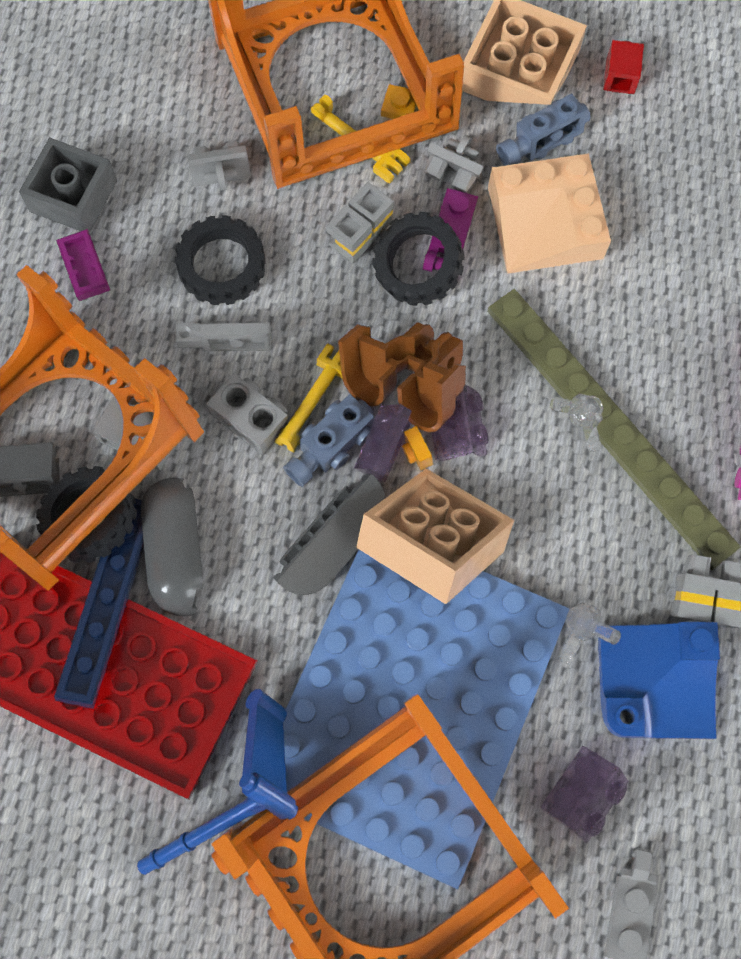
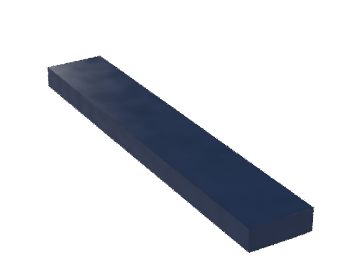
[54,498,144,709]

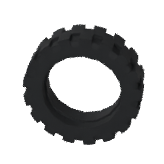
[372,212,465,306]
[175,215,266,305]
[36,466,137,563]

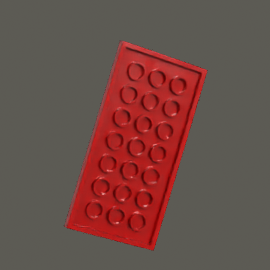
[0,552,258,800]

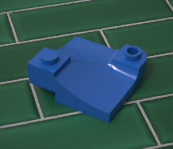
[597,622,720,739]

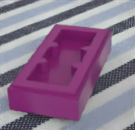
[56,229,110,301]

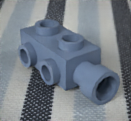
[496,93,591,166]
[283,394,374,487]

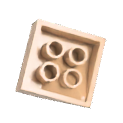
[462,0,587,105]
[488,153,611,274]
[356,469,514,604]

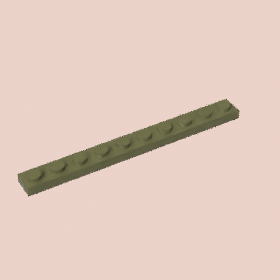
[487,288,741,571]

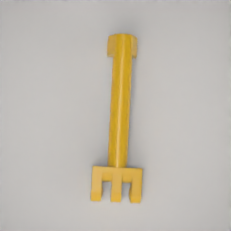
[311,94,411,184]
[275,343,342,453]

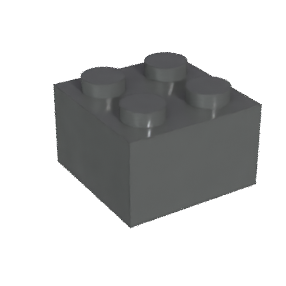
[19,137,117,233]

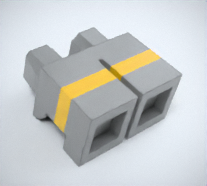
[326,182,394,264]
[669,555,741,628]

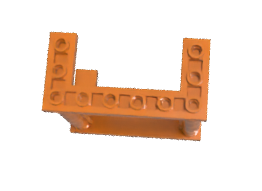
[208,0,464,189]
[0,265,204,591]
[211,694,569,959]

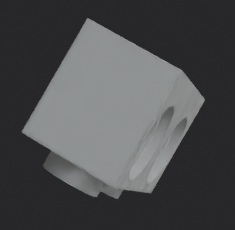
[206,373,289,456]

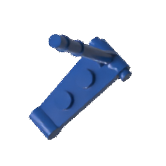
[137,689,298,875]

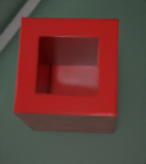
[603,40,644,94]

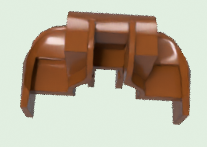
[338,322,466,432]

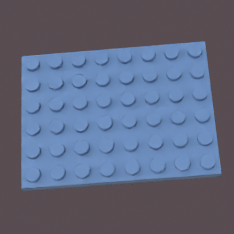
[283,550,570,890]

